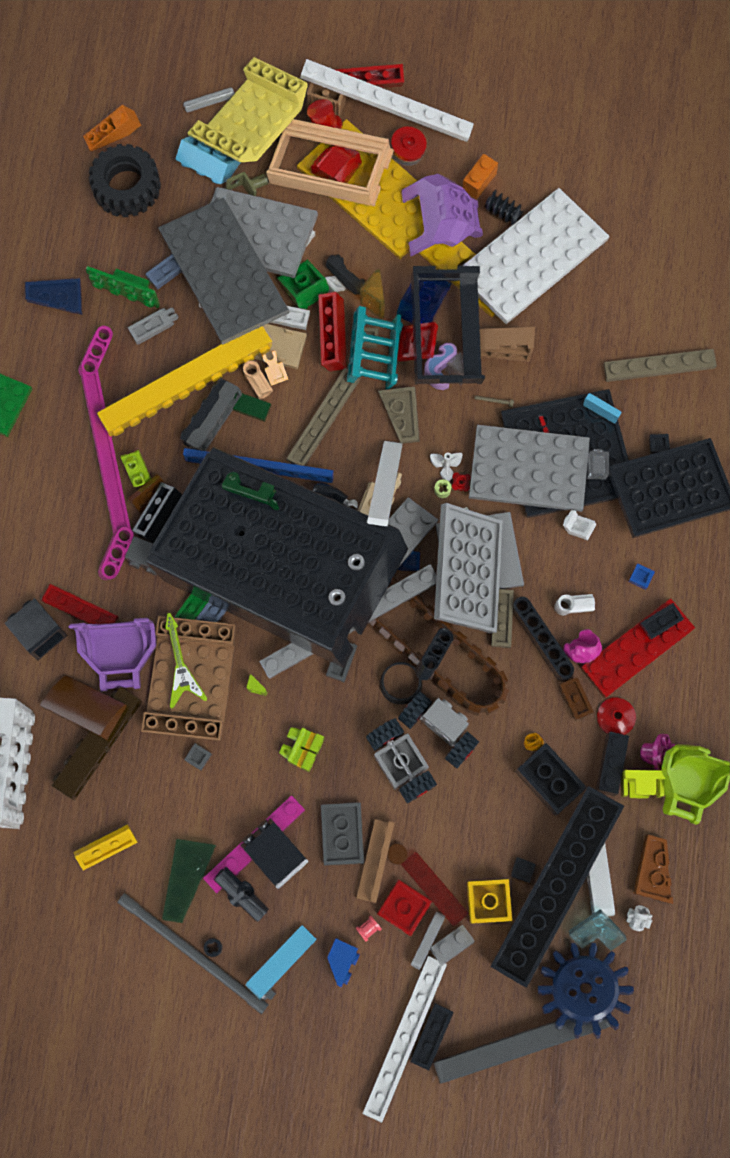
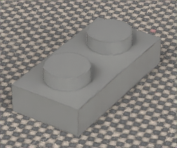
[430,925,475,966]

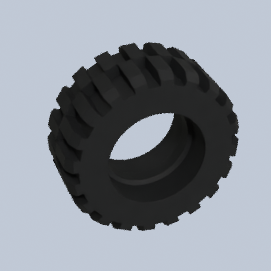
[89,144,161,217]

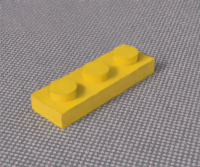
[73,824,138,870]

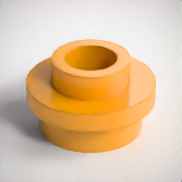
[524,733,544,751]

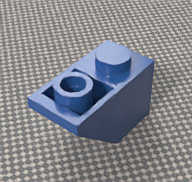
[327,939,360,987]

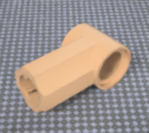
[243,361,273,399]

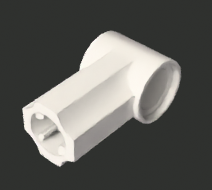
[554,594,595,616]

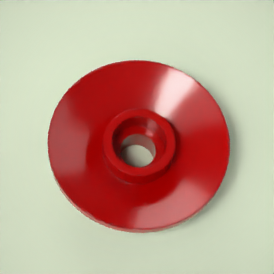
[597,697,636,735]

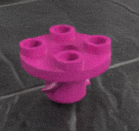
[640,734,675,771]

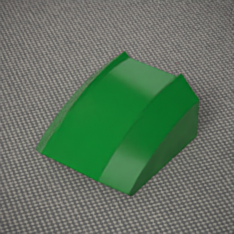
[277,259,329,309]

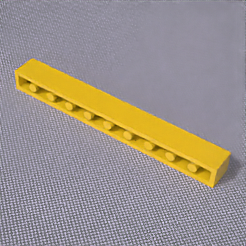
[97,326,272,437]

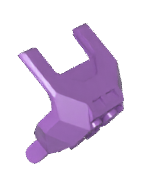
[401,174,483,256]
[69,618,157,692]

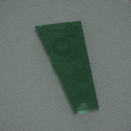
[162,839,217,923]

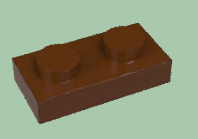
[128,474,165,513]
[559,677,594,721]

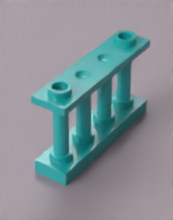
[347,306,403,390]

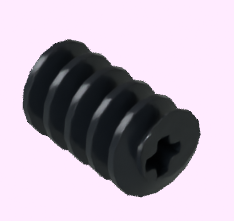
[484,189,524,226]

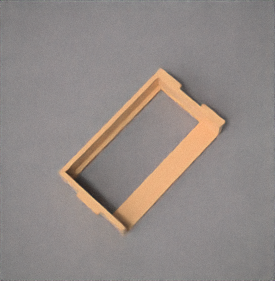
[266,119,394,206]

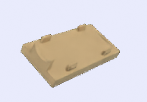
[254,324,307,370]

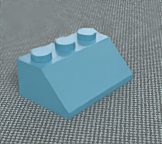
[175,136,241,184]

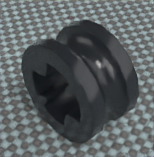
[204,939,223,957]

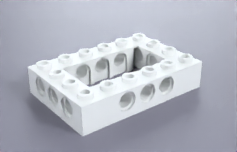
[0,698,35,829]

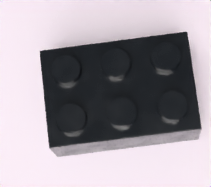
[515,743,587,816]

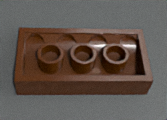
[40,675,127,740]

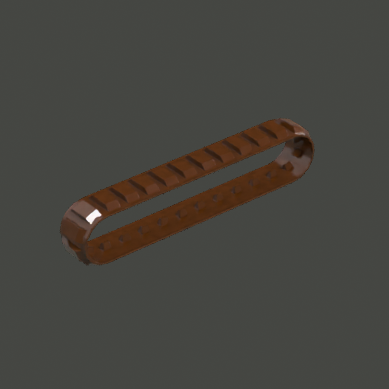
[336,575,509,716]

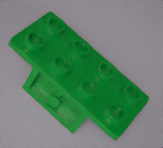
[85,266,160,308]

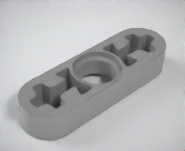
[410,912,445,970]

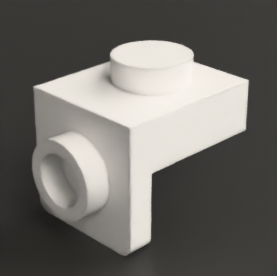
[563,510,596,540]

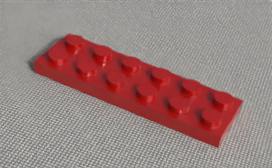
[581,598,695,698]

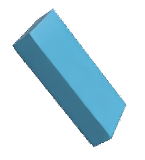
[583,394,621,424]

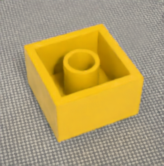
[467,879,512,924]

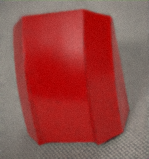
[311,145,362,183]

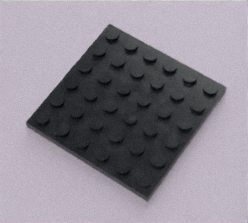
[500,389,629,518]

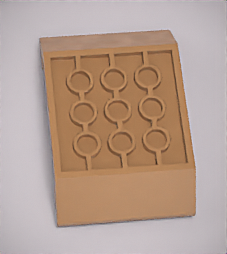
[141,616,236,741]

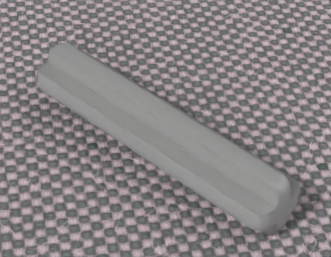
[183,87,235,112]

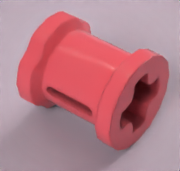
[355,915,382,942]

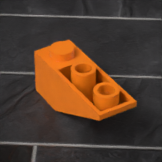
[83,105,141,151]

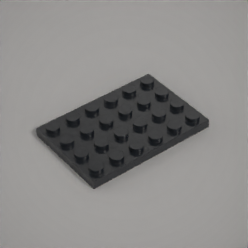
[607,438,730,538]

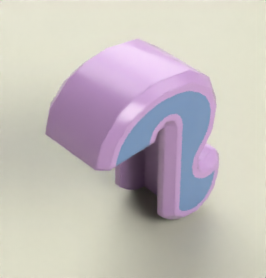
[424,343,457,390]

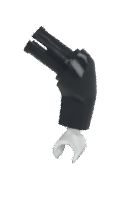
[312,483,358,508]

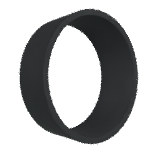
[380,662,422,705]

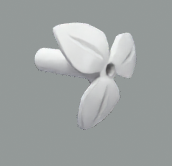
[430,453,463,481]

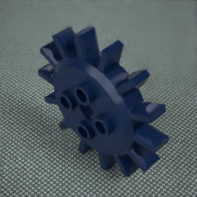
[538,943,634,1039]

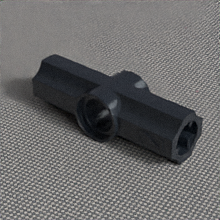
[213,867,269,922]

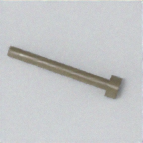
[475,396,514,407]

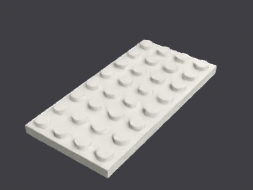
[463,188,609,324]

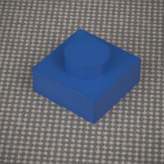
[628,563,655,590]

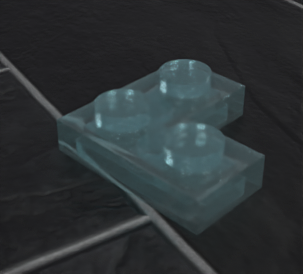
[569,909,627,951]

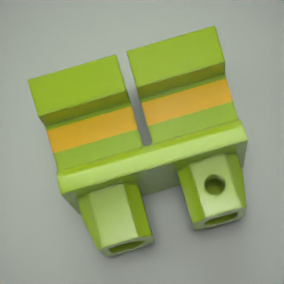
[279,727,325,773]

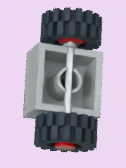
[398,692,480,769]
[366,718,437,803]

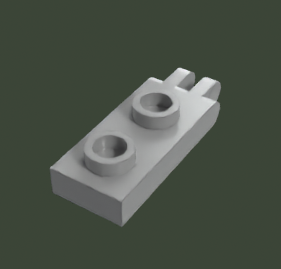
[128,308,179,345]

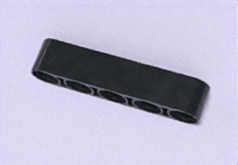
[513,597,574,682]

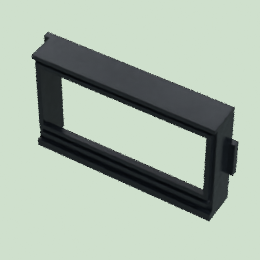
[411,266,485,385]

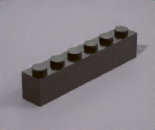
[52,687,142,801]

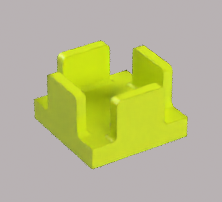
[621,770,665,799]

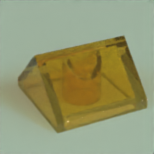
[360,269,385,319]

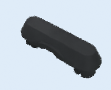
[326,254,369,295]

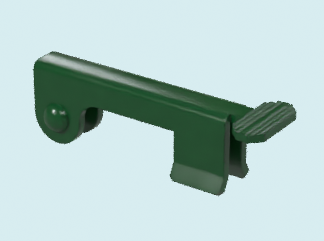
[222,472,279,510]

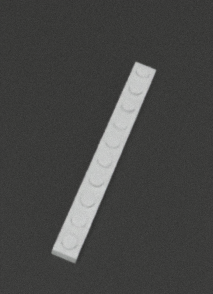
[300,59,474,142]

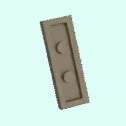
[491,589,514,648]

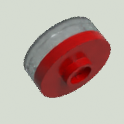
[390,126,427,166]

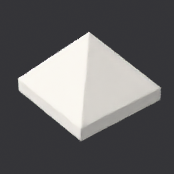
[325,276,346,293]

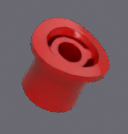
[307,99,343,129]

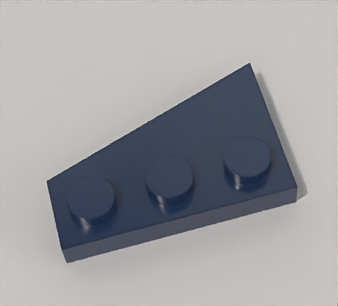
[25,278,83,315]

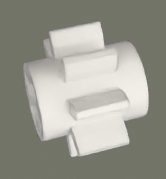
[627,905,652,931]

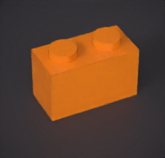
[462,154,498,200]

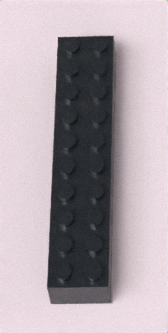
[490,786,625,988]

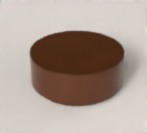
[387,844,407,865]

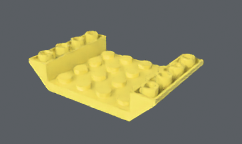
[187,57,308,162]

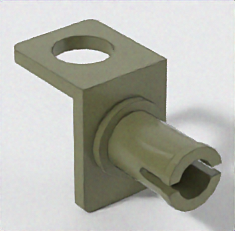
[225,172,268,196]

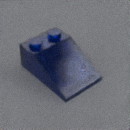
[396,281,452,324]

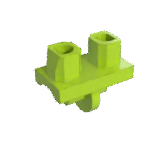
[121,450,151,487]

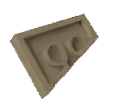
[378,387,420,444]

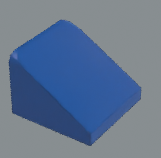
[397,551,420,571]

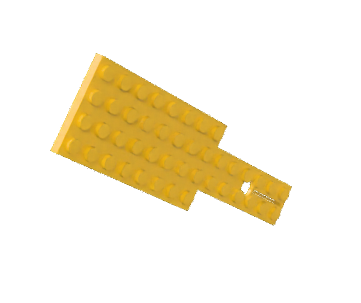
[297,119,495,317]

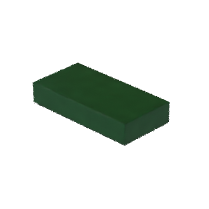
[232,393,272,422]

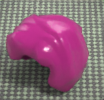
[563,629,602,663]

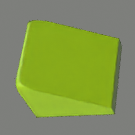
[246,674,267,696]

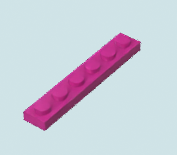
[203,795,305,893]

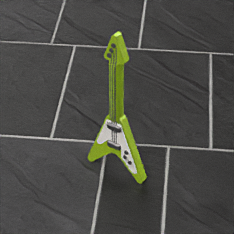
[166,613,208,708]

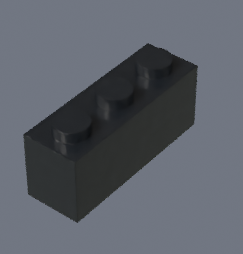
[132,482,183,544]
[595,732,629,796]

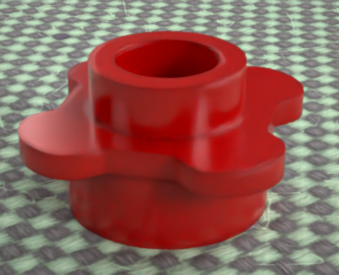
[451,472,471,492]

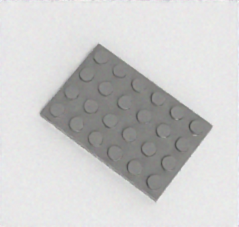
[211,187,318,278]
[469,425,590,512]
[434,503,503,633]

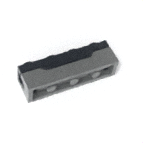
[180,378,242,451]

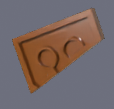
[633,835,673,904]

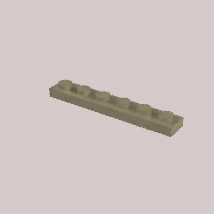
[603,349,717,382]
[287,368,361,466]

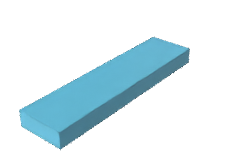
[245,925,317,999]

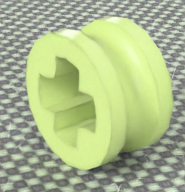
[434,479,451,498]

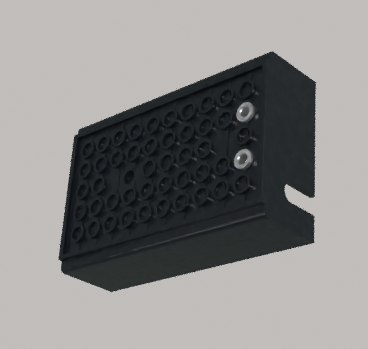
[146,447,408,668]

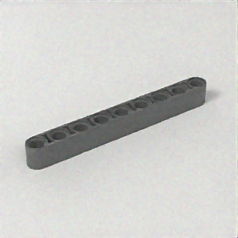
[433,1020,610,1084]

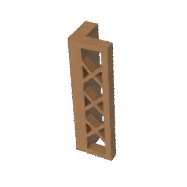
[356,819,395,903]

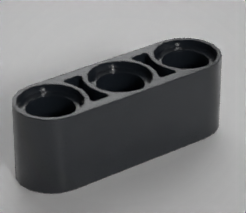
[415,628,454,680]

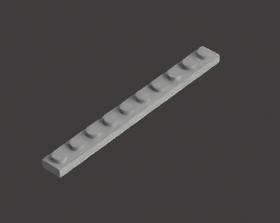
[259,565,437,679]

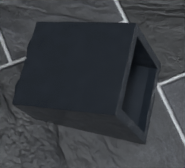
[5,598,68,661]
[240,818,309,889]

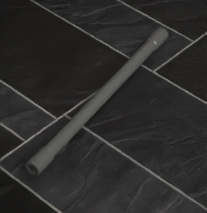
[117,893,269,1015]

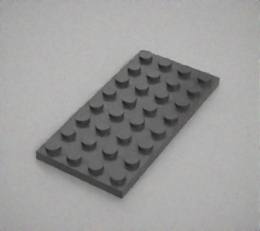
[158,197,289,345]

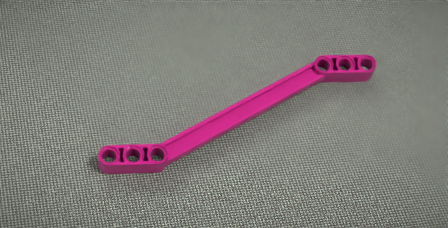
[78,326,134,581]

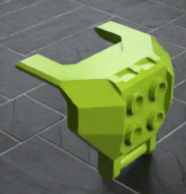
[662,744,730,825]

